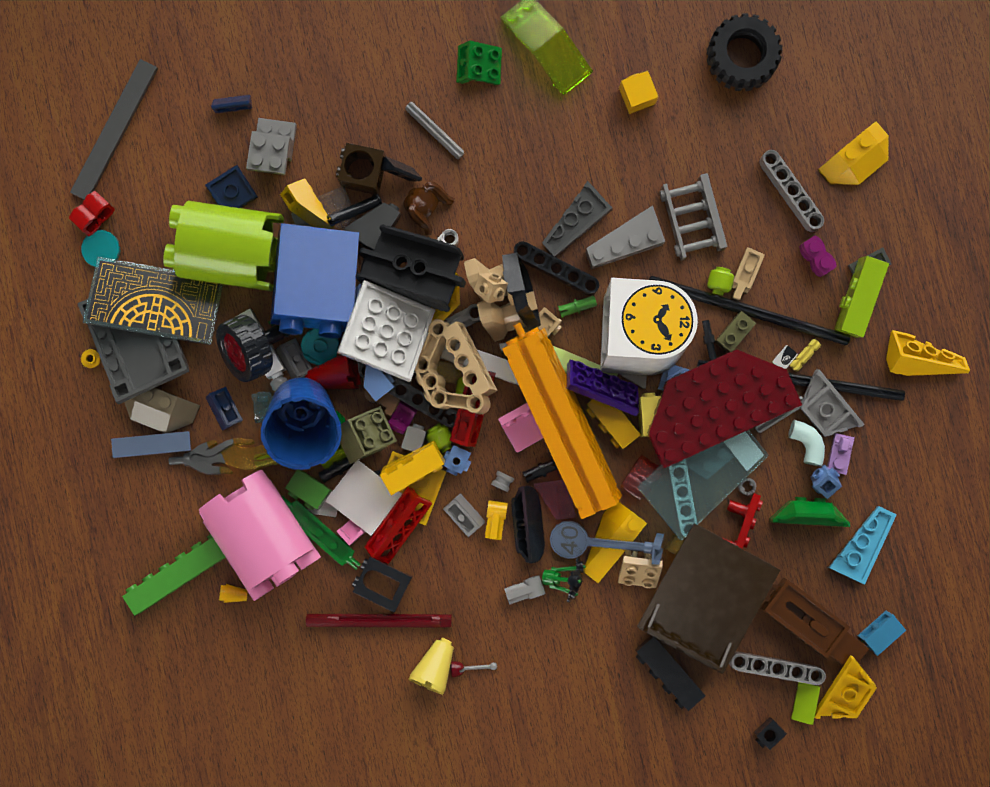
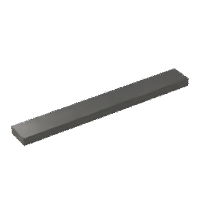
[70,59,158,199]

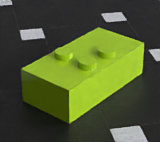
[834,256,889,338]

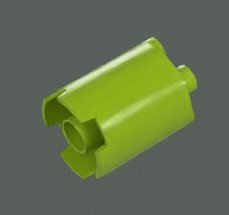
[163,201,284,291]

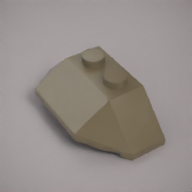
[124,388,200,433]

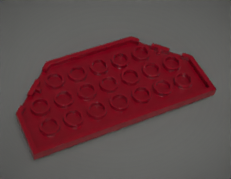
[647,349,802,468]

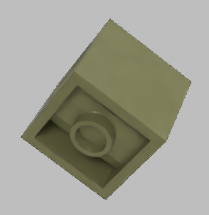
[340,406,396,464]

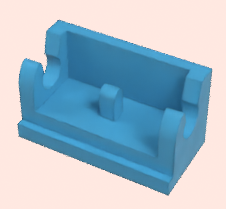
[857,611,906,656]

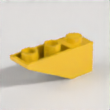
[280,179,335,229]

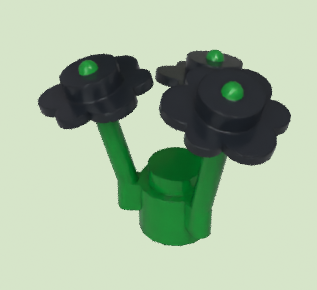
[542,557,586,603]

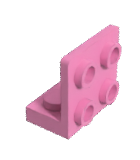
[498,403,543,452]

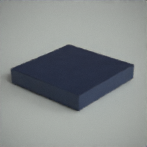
[205,165,258,208]

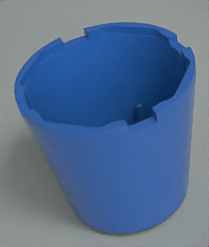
[261,377,342,470]

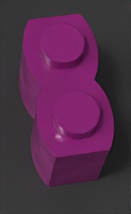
[799,235,837,278]

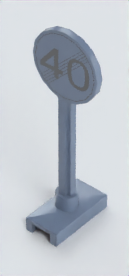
[550,521,664,565]

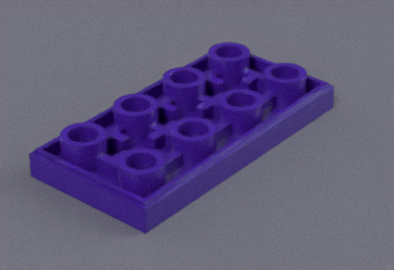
[567,360,639,416]

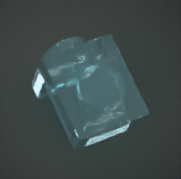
[251,391,272,423]

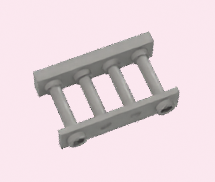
[659,173,727,261]

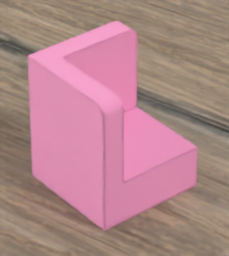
[337,520,365,546]

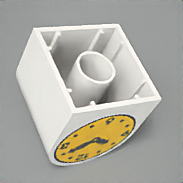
[600,278,698,375]

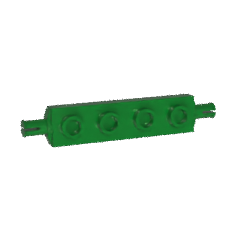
[282,495,361,570]

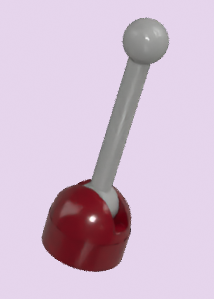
[451,661,497,677]

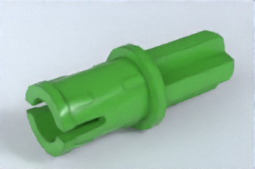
[558,296,597,318]

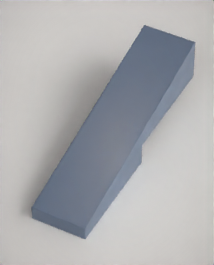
[111,431,191,458]

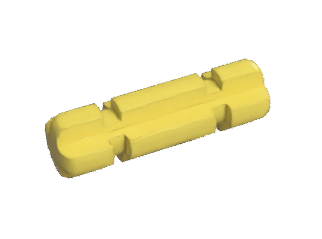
[790,339,821,372]

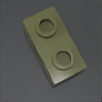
[715,311,756,353]

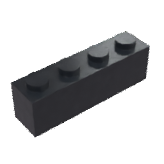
[635,635,706,711]

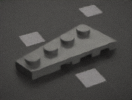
[542,181,613,257]

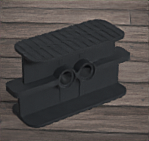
[355,224,466,312]

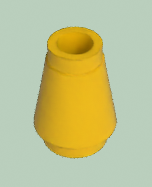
[219,584,248,603]

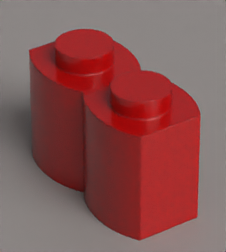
[69,191,115,236]

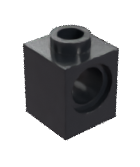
[753,717,787,750]

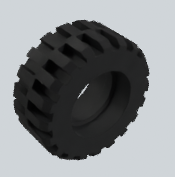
[706,13,783,91]

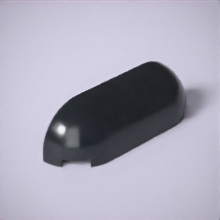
[511,486,545,563]

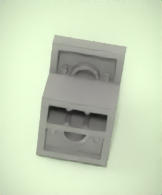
[246,118,297,175]

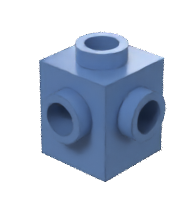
[444,445,471,476]
[811,464,842,499]

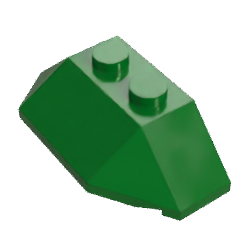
[769,497,850,527]

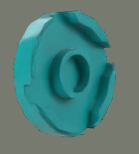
[301,328,339,365]

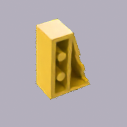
[380,440,445,496]

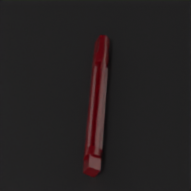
[306,614,452,628]

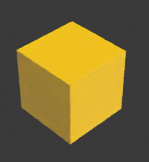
[619,71,658,114]

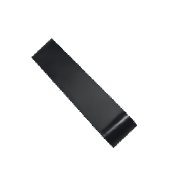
[514,241,599,296]

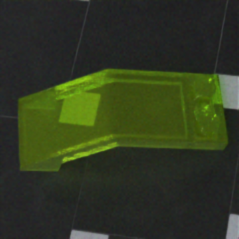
[500,0,593,95]

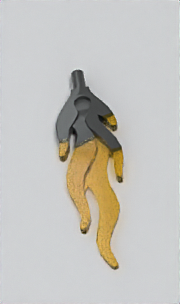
[169,438,278,475]

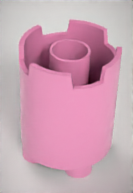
[199,470,321,601]

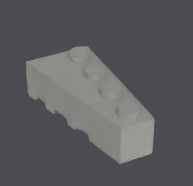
[585,205,665,269]

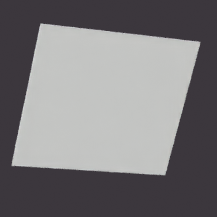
[325,461,402,536]

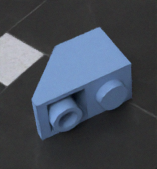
[364,365,395,401]

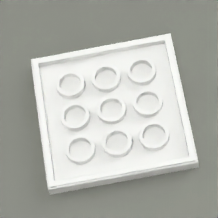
[337,280,435,382]

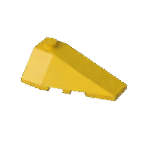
[886,330,970,376]
[585,502,647,583]

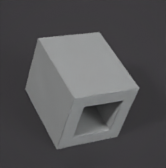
[401,424,427,451]

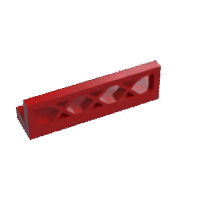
[450,371,496,447]
[364,487,432,564]

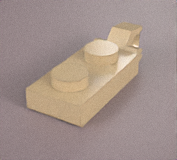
[731,247,765,301]

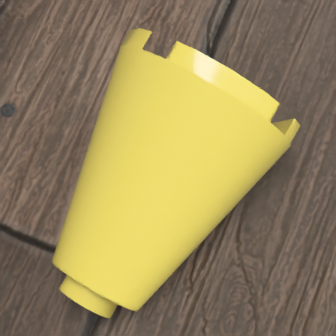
[409,638,454,695]

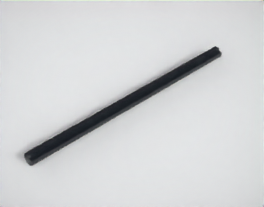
[649,276,850,345]
[697,360,905,401]

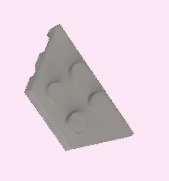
[799,369,865,437]

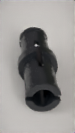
[318,457,355,483]
[522,459,558,483]

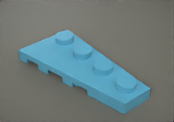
[828,506,897,585]

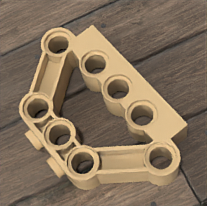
[414,319,498,414]

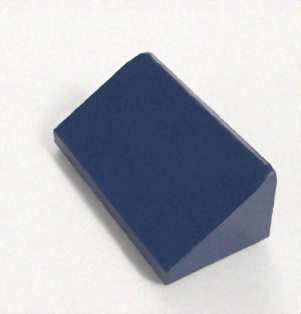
[211,95,252,113]
[206,387,243,431]

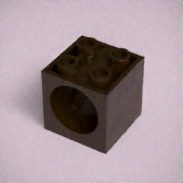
[336,143,386,195]

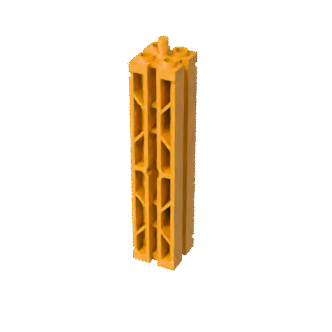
[502,323,622,519]

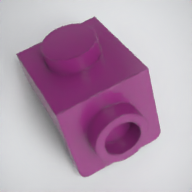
[388,400,418,434]

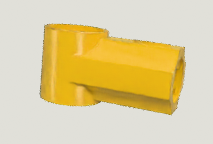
[485,500,508,540]

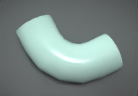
[789,420,825,467]

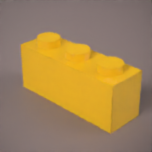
[586,399,641,450]

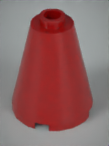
[305,355,361,389]

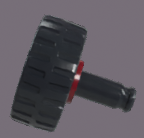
[216,315,290,382]

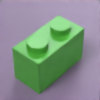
[285,470,332,510]

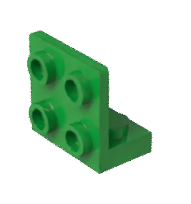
[456,41,502,85]

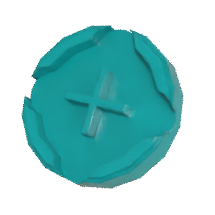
[81,230,121,268]

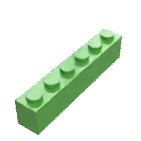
[122,534,226,616]

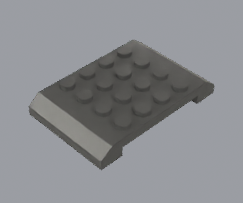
[77,297,190,404]

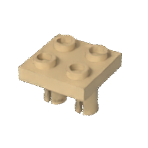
[618,550,663,588]

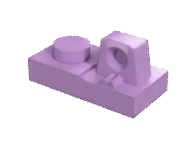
[827,433,855,475]

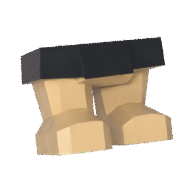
[464,253,541,342]

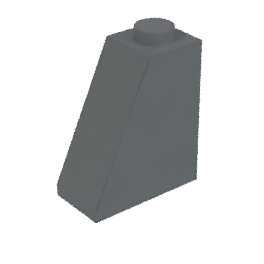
[343,203,401,251]

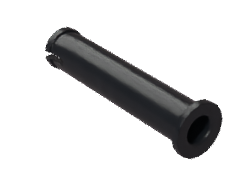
[327,193,382,227]

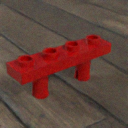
[721,493,763,549]

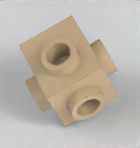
[474,273,508,303]

